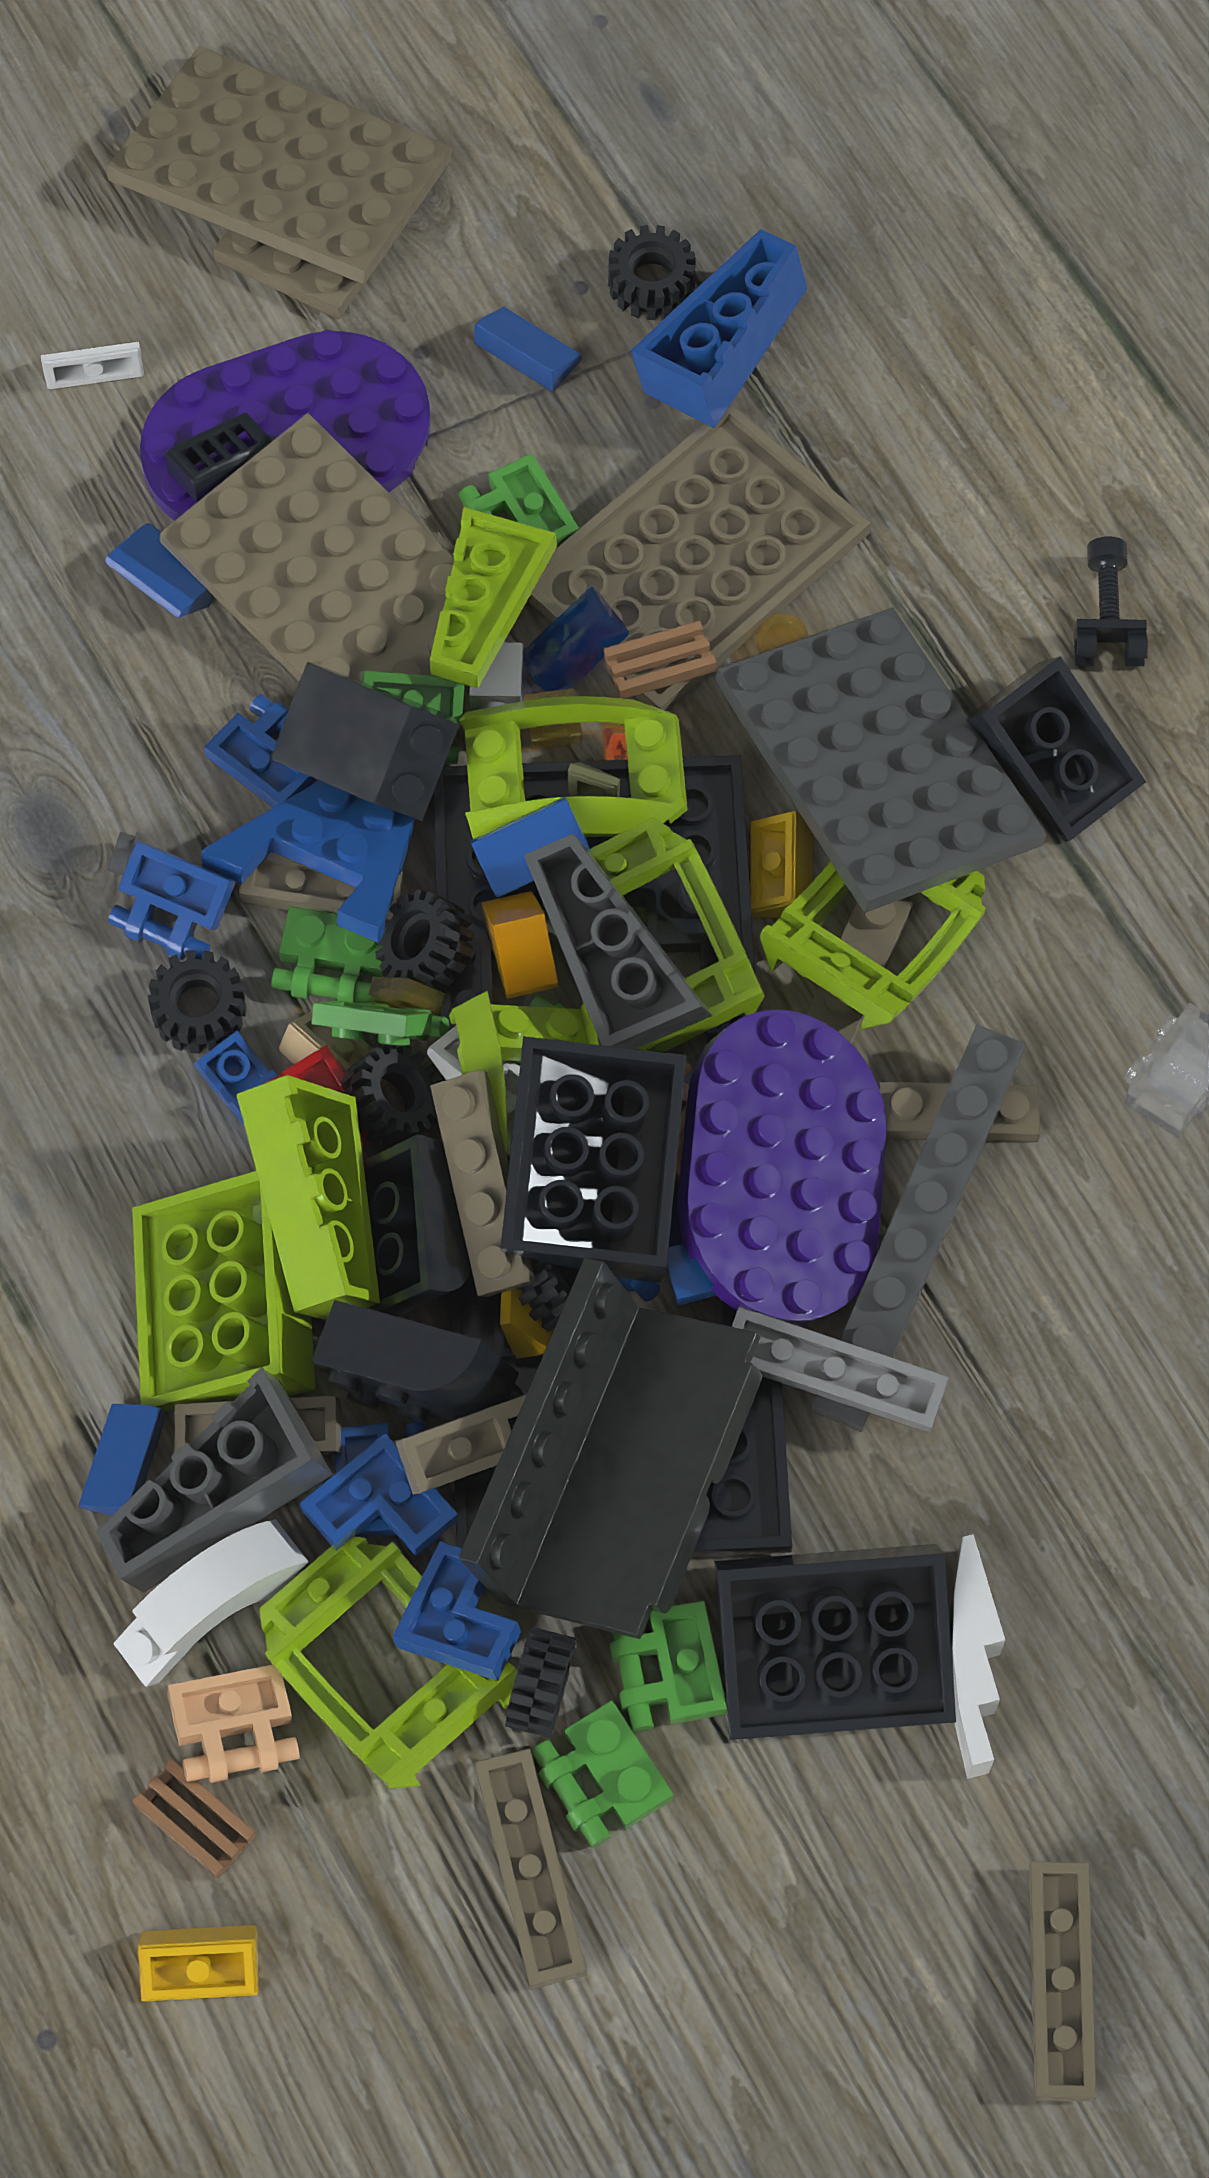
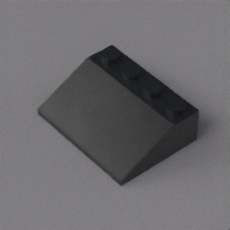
[500,1036,687,1282]
[714,1544,956,1740]

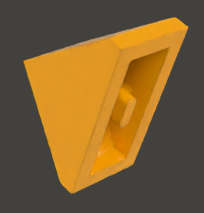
[481,891,558,999]

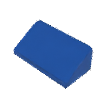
[474,307,582,392]
[105,523,213,618]
[471,797,590,897]
[79,1403,165,1516]

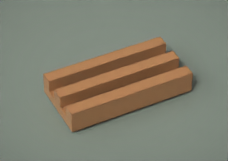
[604,621,717,699]
[132,1758,256,1879]

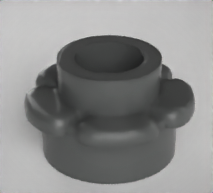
[108,831,141,880]

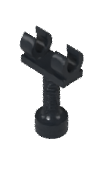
[1073,536,1148,666]

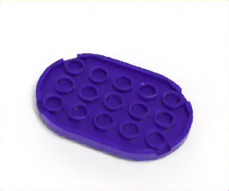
[140,330,431,521]
[678,1010,887,1325]

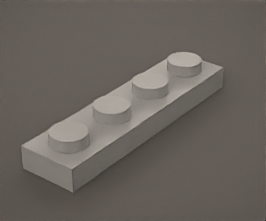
[732,1307,949,1433]

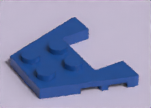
[202,780,414,943]

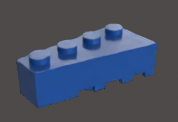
[631,229,807,428]

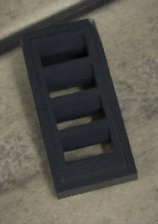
[165,412,272,503]

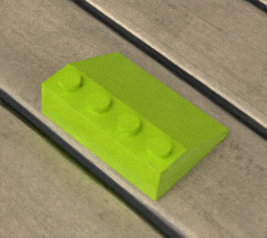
[132,1171,316,1412]

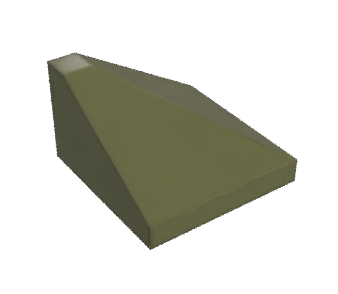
[568,762,620,797]

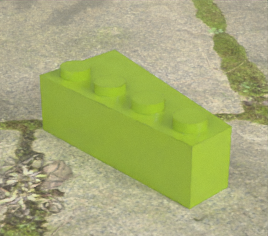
[236,1075,380,1320]

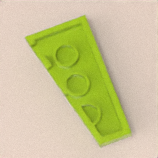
[430,507,557,688]

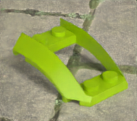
[459,696,688,839]
[590,818,765,1052]
[759,861,986,1031]
[449,991,601,1163]
[259,1536,517,1789]

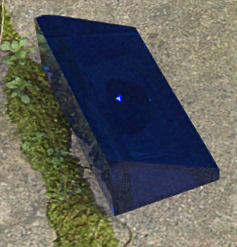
[523,586,629,697]

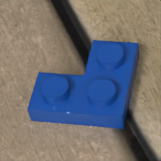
[299,1433,458,1556]
[392,1541,521,1681]

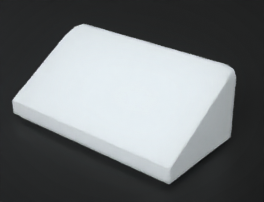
[41,342,144,389]

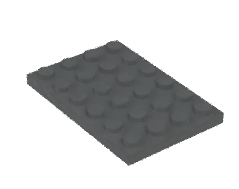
[715,607,1047,913]

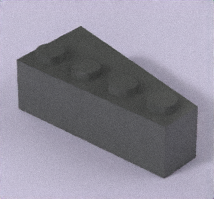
[524,833,712,1049]
[96,1367,332,1592]

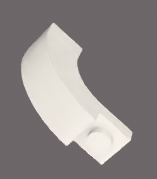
[113,1519,308,1687]

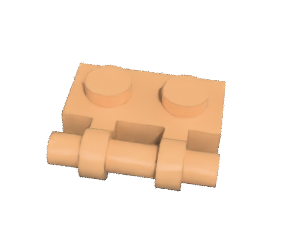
[167,1664,300,1783]

